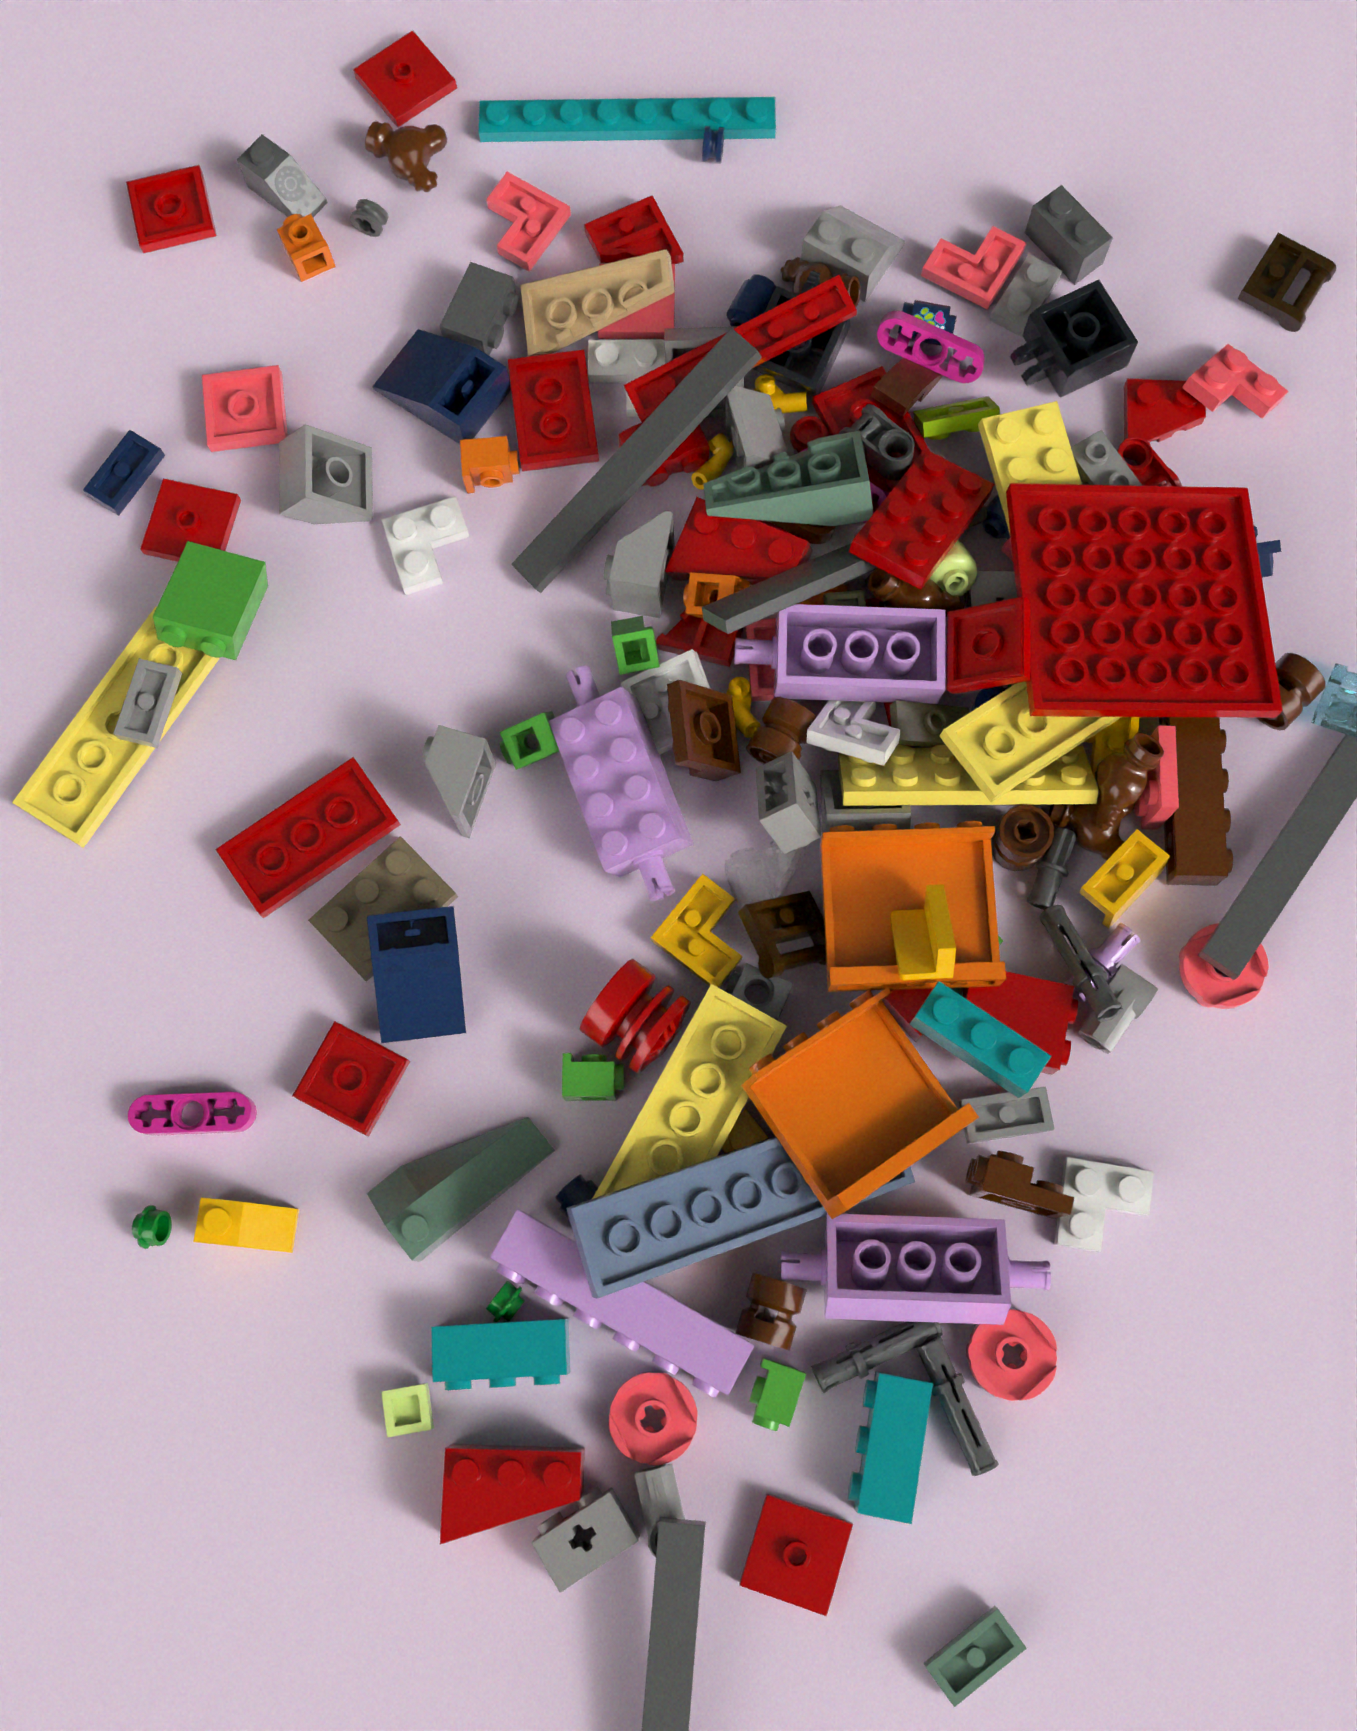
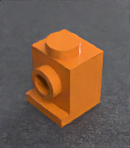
[276,214,336,282]
[460,436,520,494]
[683,573,750,618]

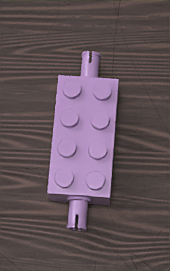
[734,604,947,704]
[549,666,694,901]
[781,1213,1051,1325]

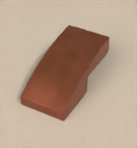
[871,358,943,417]

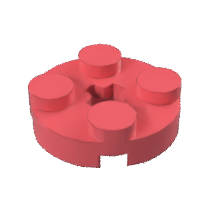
[1179,923,1269,1009]
[966,1309,1057,1401]
[608,1372,698,1466]

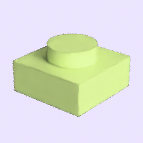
[381,1383,434,1438]

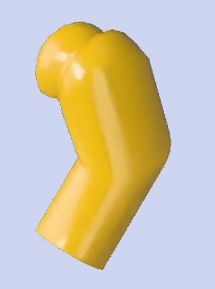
[754,374,807,414]
[691,433,734,490]
[726,677,761,738]

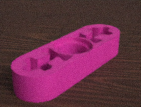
[877,310,985,383]
[128,1092,257,1135]

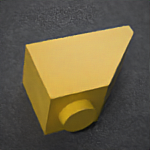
[193,1197,299,1253]

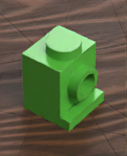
[611,616,660,675]
[499,711,560,770]
[562,1053,624,1101]
[749,1357,806,1431]

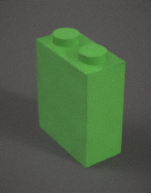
[153,541,268,660]

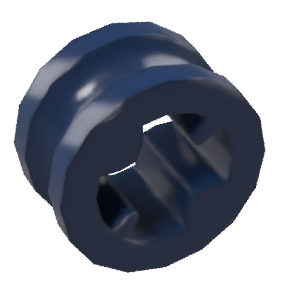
[702,126,724,163]

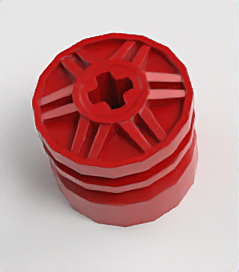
[579,959,691,1074]

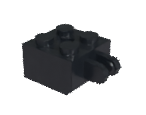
[752,270,851,396]
[1009,279,1138,398]

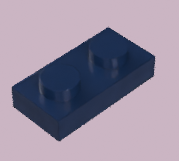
[83,430,165,516]

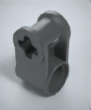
[839,404,915,481]

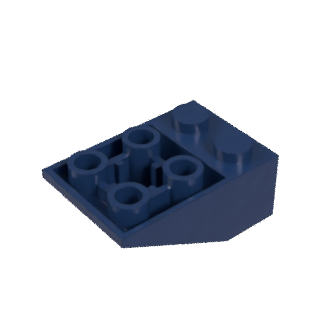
[372,329,511,444]
[367,906,466,1044]

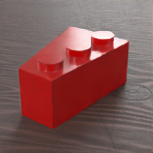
[665,497,813,585]
[440,1444,585,1544]

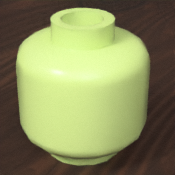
[930,541,978,596]

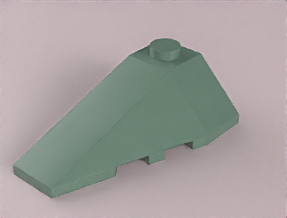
[704,431,873,526]
[367,1117,555,1262]

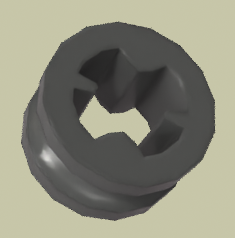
[350,199,389,237]

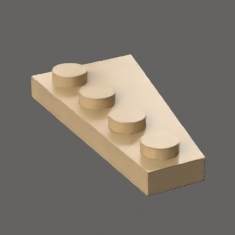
[520,249,675,357]

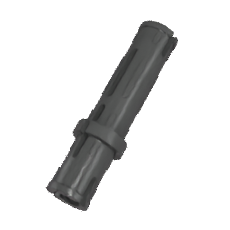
[1039,905,1123,1022]
[811,1321,943,1393]
[915,1336,999,1476]

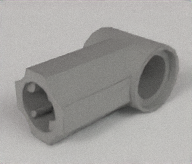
[1078,964,1158,1054]
[634,1463,685,1558]

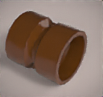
[1257,653,1325,731]
[746,697,816,765]
[991,805,1054,871]
[735,1273,807,1351]

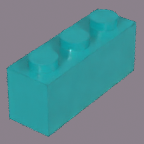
[909,981,1051,1098]
[431,1319,570,1390]
[848,1371,933,1524]

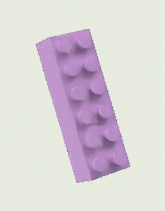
[490,1209,755,1398]

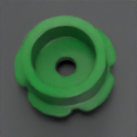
[132,1205,172,1249]
[486,1280,525,1323]

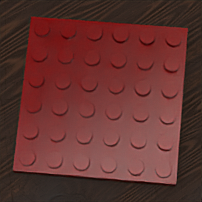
[1006,483,1283,718]

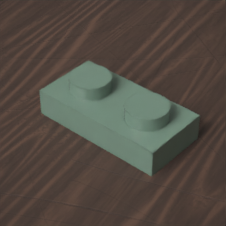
[923,1606,1027,1707]

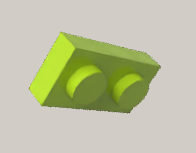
[913,396,1000,440]

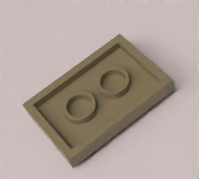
[308,836,458,982]

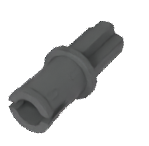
[1026,827,1077,910]

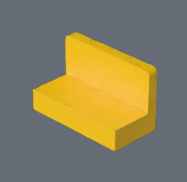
[1079,829,1170,929]
[890,884,956,980]

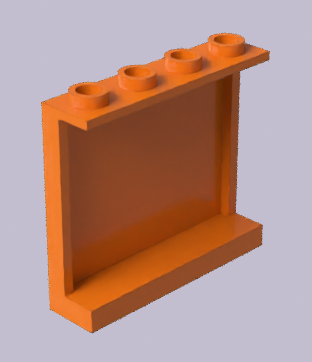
[820,821,1006,992]
[741,987,979,1219]

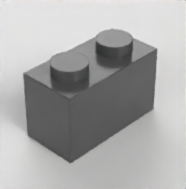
[1025,185,1113,285]
[440,262,519,355]

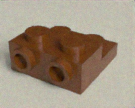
[667,680,741,782]
[965,1151,1075,1219]

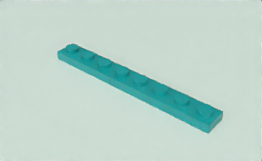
[479,97,776,142]

